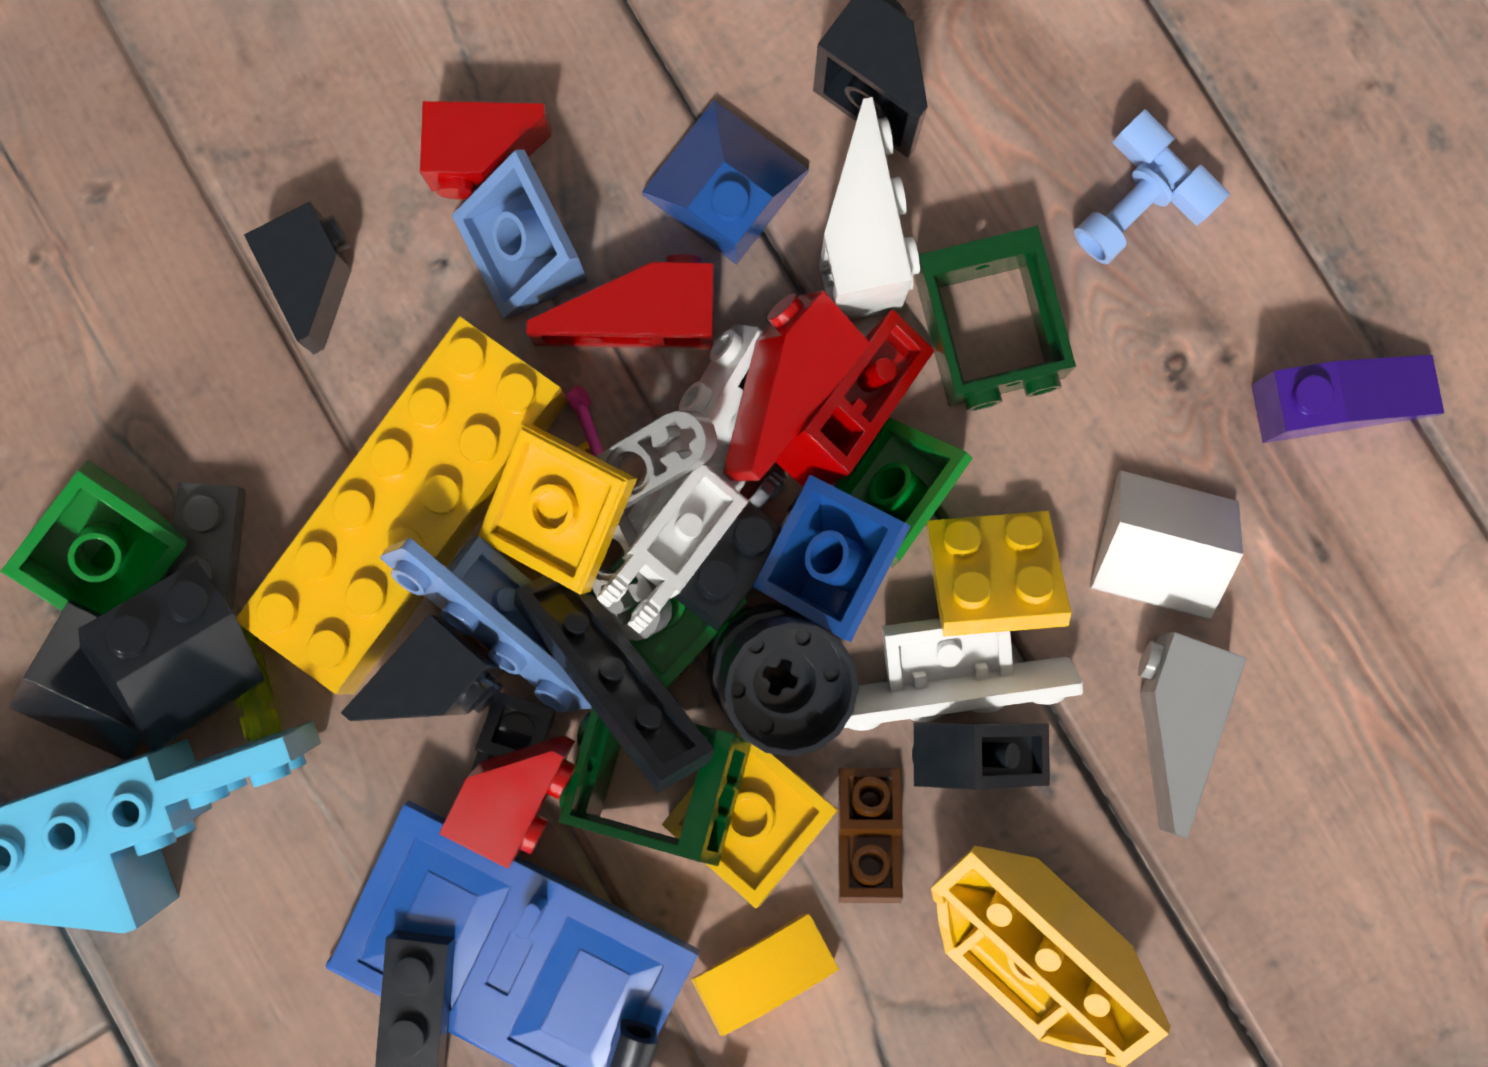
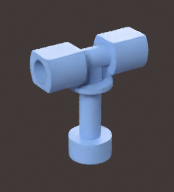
[1074,109,1230,264]

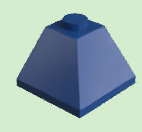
[642,100,808,265]
[753,475,910,642]

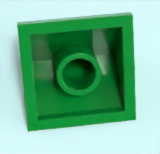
[835,417,973,568]

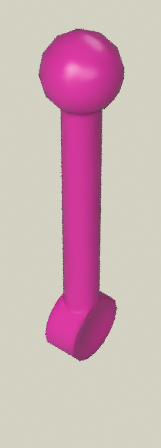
[566,385,603,456]

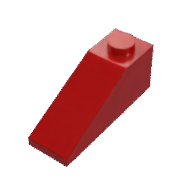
[526,254,715,349]
[723,290,870,482]
[775,309,935,487]

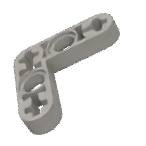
[592,410,717,641]

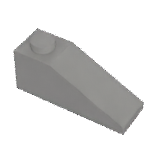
[1138,632,1247,839]

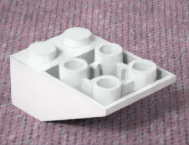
[819,97,920,320]

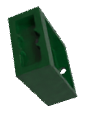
[914,225,1076,411]
[558,708,752,866]

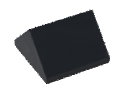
[9,599,143,760]

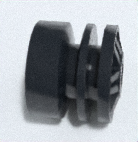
[706,602,859,757]

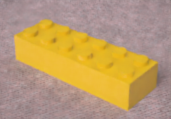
[236,316,568,694]

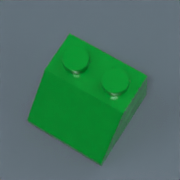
[0,460,188,614]

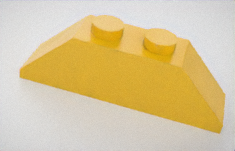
[931,846,1171,1067]

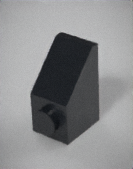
[244,201,352,354]
[912,723,1050,790]

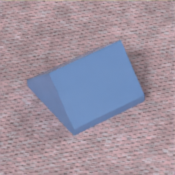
[452,149,587,319]

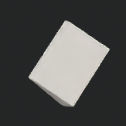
[1090,470,1243,619]

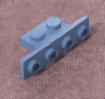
[380,536,592,713]

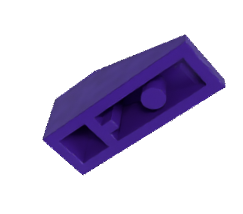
[1251,355,1445,443]

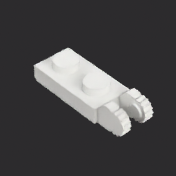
[597,463,749,633]

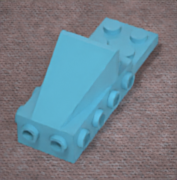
[0,721,321,933]

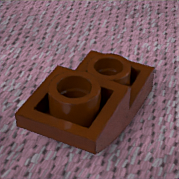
[838,768,903,903]

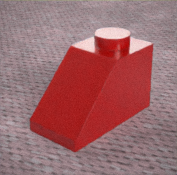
[420,101,552,200]

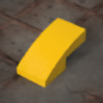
[691,913,839,1036]

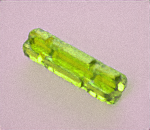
[235,624,281,741]

